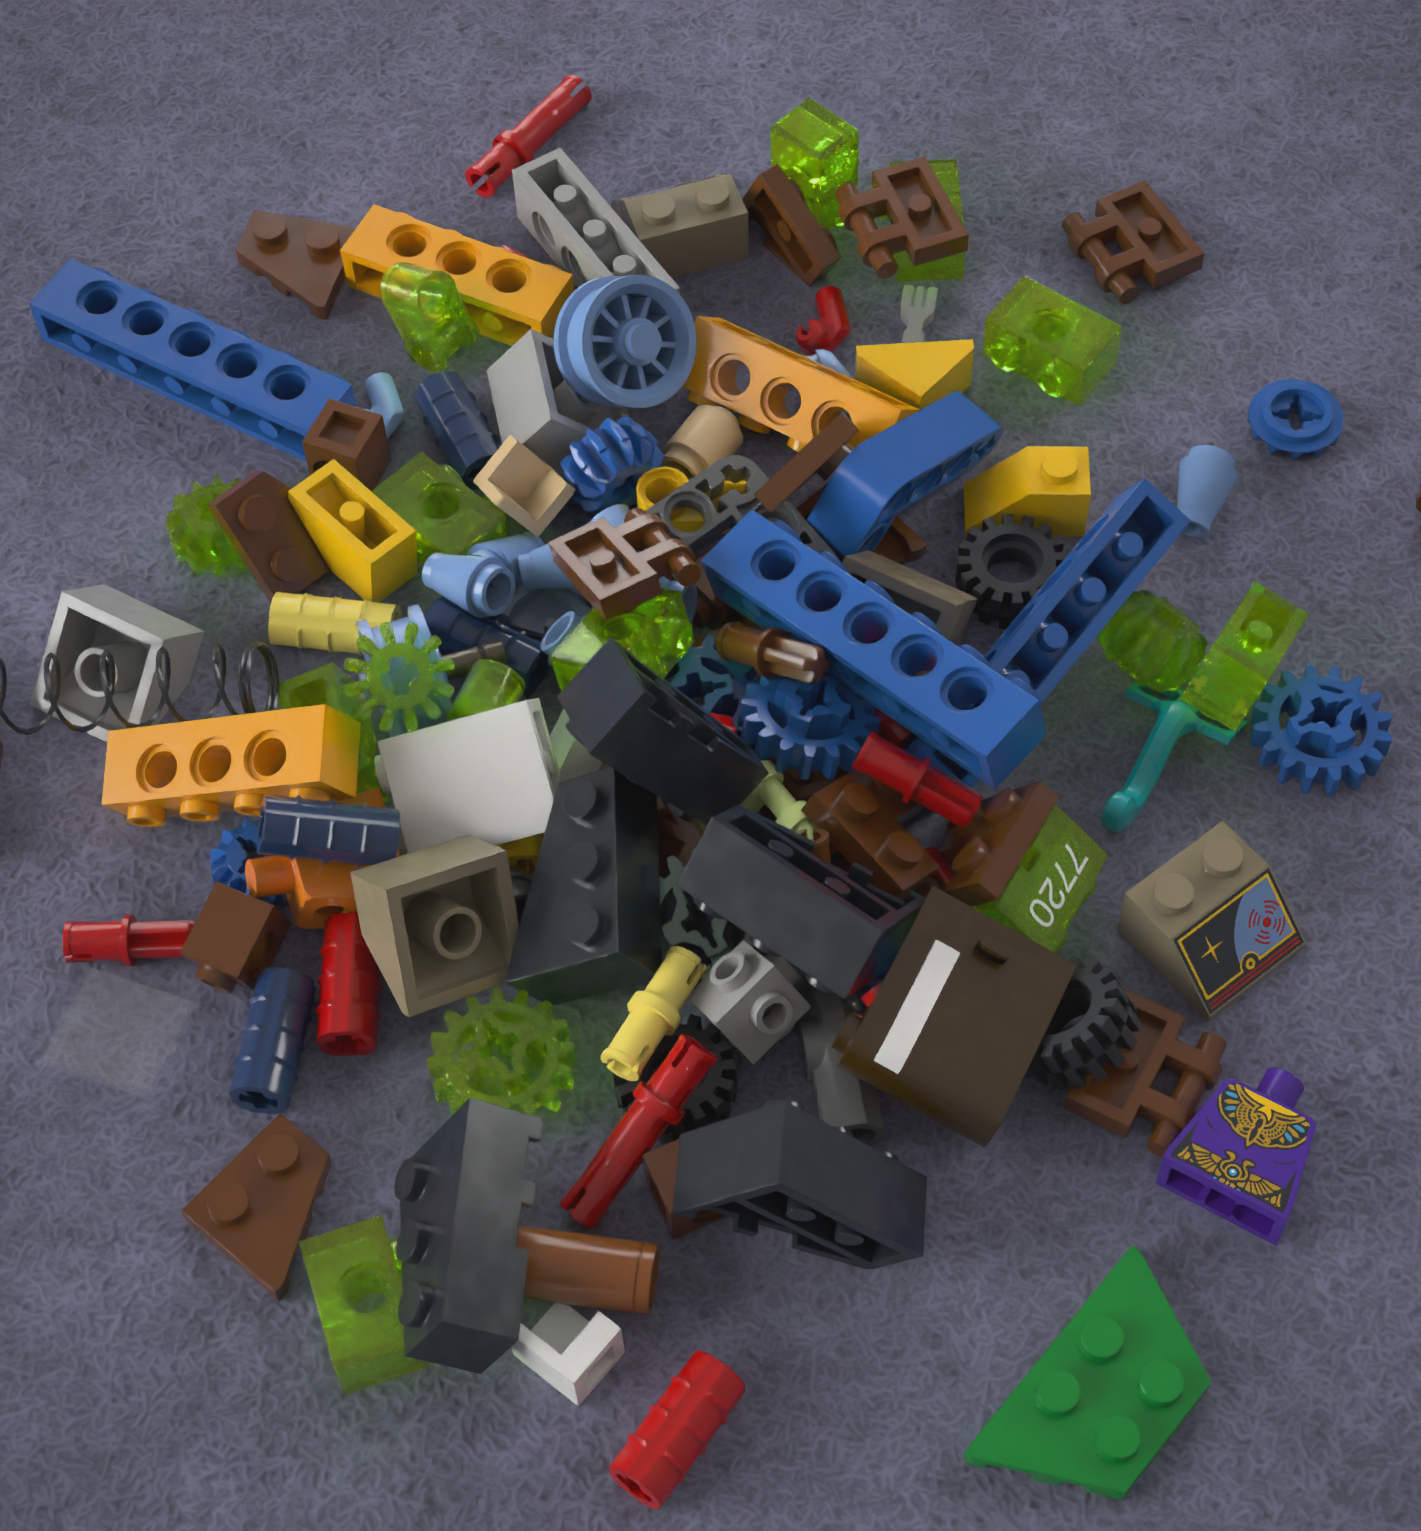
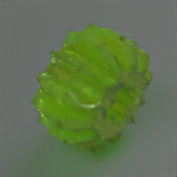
[166,474,246,579]
[1096,589,1208,693]
[343,622,454,732]

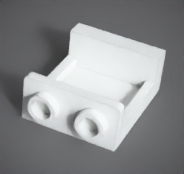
[374,698,562,855]

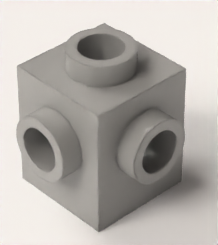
[688,940,811,1065]

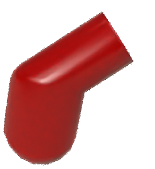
[796,286,851,356]

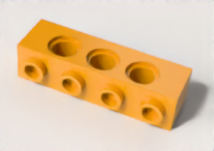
[340,204,574,346]
[682,316,920,452]
[102,704,361,828]

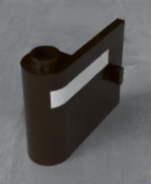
[831,886,1077,1148]

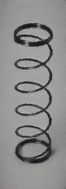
[0,641,280,735]

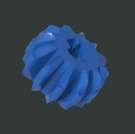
[560,416,664,516]

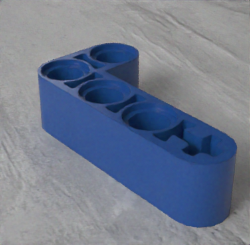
[807,391,1004,560]

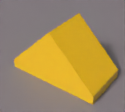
[855,339,974,410]

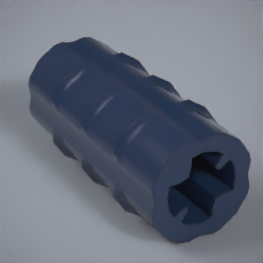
[414,371,500,490]
[424,596,550,698]
[257,794,400,868]
[229,967,316,1115]

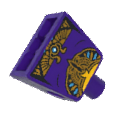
[1156,1067,1317,1246]

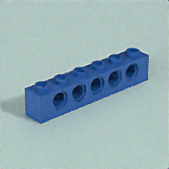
[29,258,357,462]
[905,478,1191,788]
[700,509,1047,790]

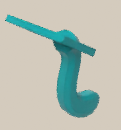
[1101,674,1248,834]

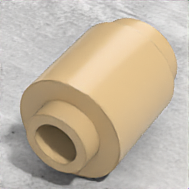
[661,405,743,480]

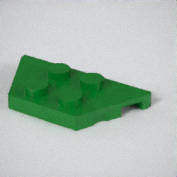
[964,1245,1211,1500]

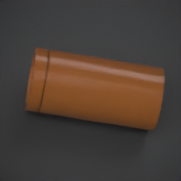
[516,1225,660,1315]

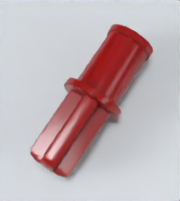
[851,731,983,827]
[62,914,195,967]

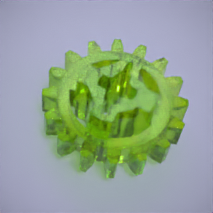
[427,988,577,1117]

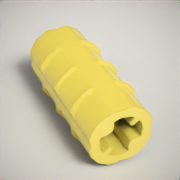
[268,592,402,656]

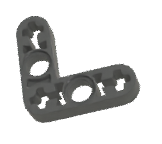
[645,455,838,580]

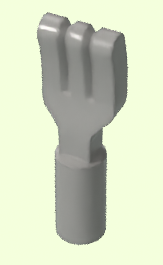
[900,284,938,343]

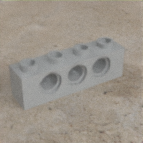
[512,148,680,294]

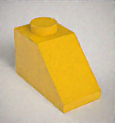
[963,446,1091,537]
[288,459,417,603]

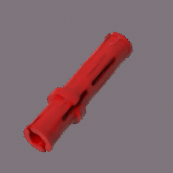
[465,75,592,198]
[559,1033,718,1229]

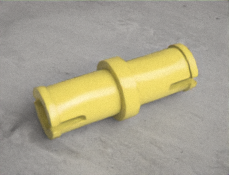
[600,946,707,1081]

